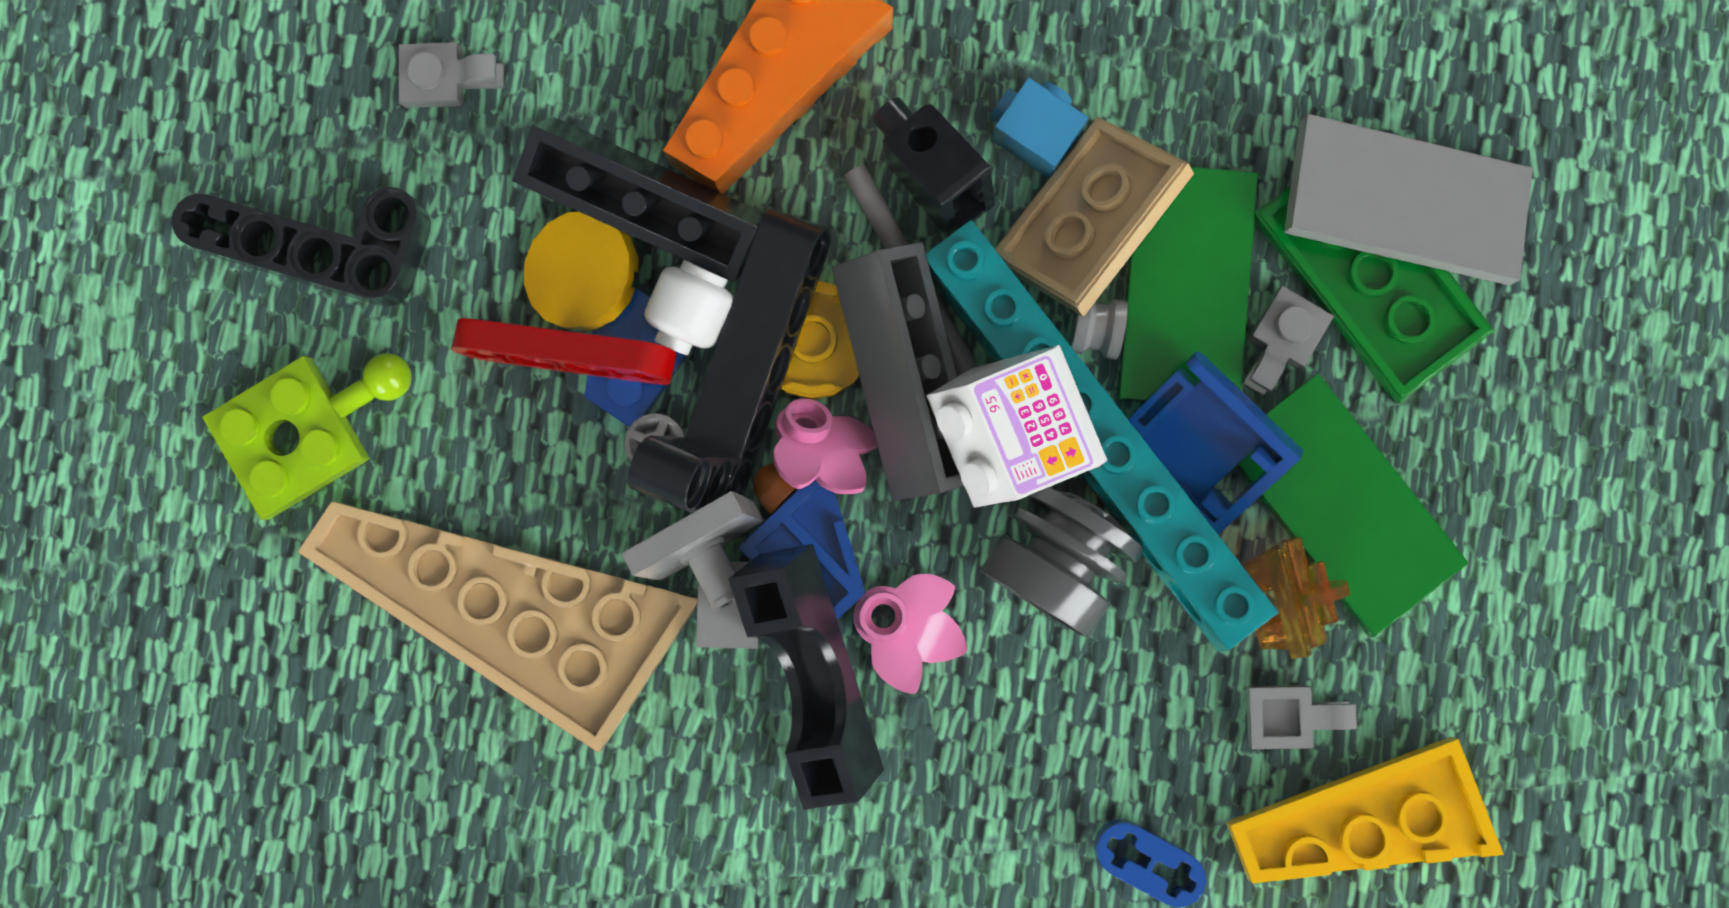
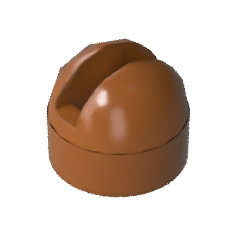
[753,463,798,515]

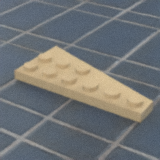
[298,501,698,753]

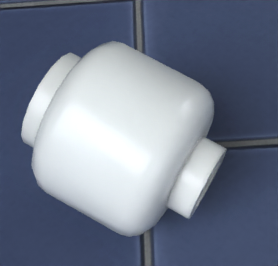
[644,260,733,355]

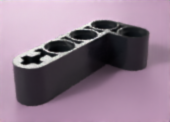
[171,187,431,307]

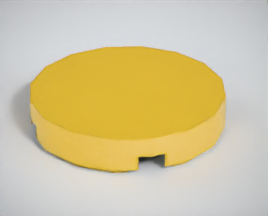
[524,211,639,331]
[781,281,859,400]

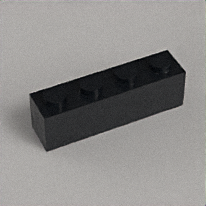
[512,117,765,282]

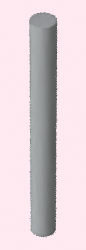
[844,164,978,377]

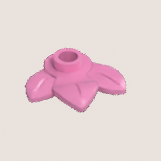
[772,398,878,494]
[853,574,968,694]

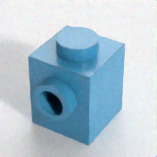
[990,78,1089,179]

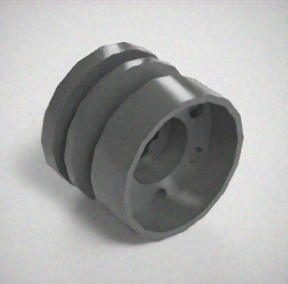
[979,487,1145,639]

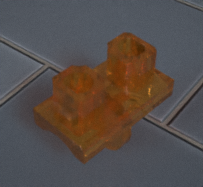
[1241,537,1351,659]

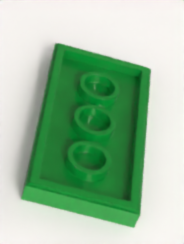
[1117,167,1258,402]
[1254,186,1495,404]
[1235,373,1469,637]

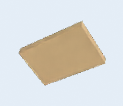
[995,117,1194,317]

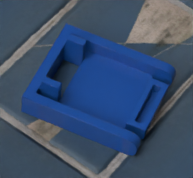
[1128,351,1304,535]

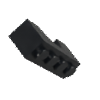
[728,543,884,810]

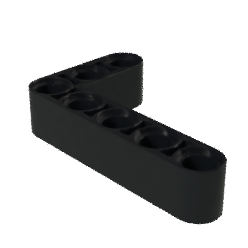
[627,209,831,512]

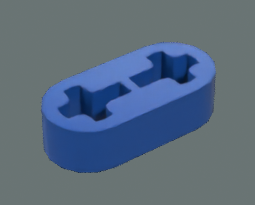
[1094,819,1206,908]

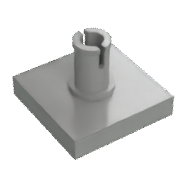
[621,491,765,612]

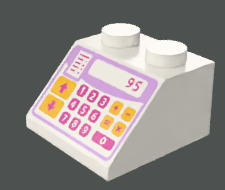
[926,345,1107,508]

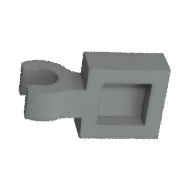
[399,42,504,108]
[1242,285,1334,396]
[1246,685,1357,749]

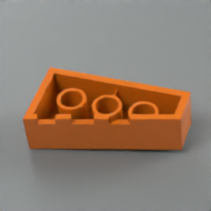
[663,0,893,194]

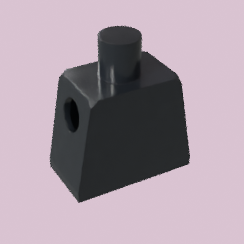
[873,97,995,238]

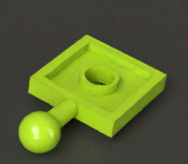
[202,353,412,520]

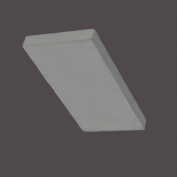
[1284,114,1533,286]

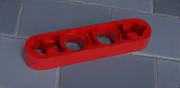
[451,318,677,385]

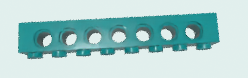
[926,220,1279,652]

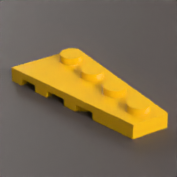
[1226,737,1504,883]

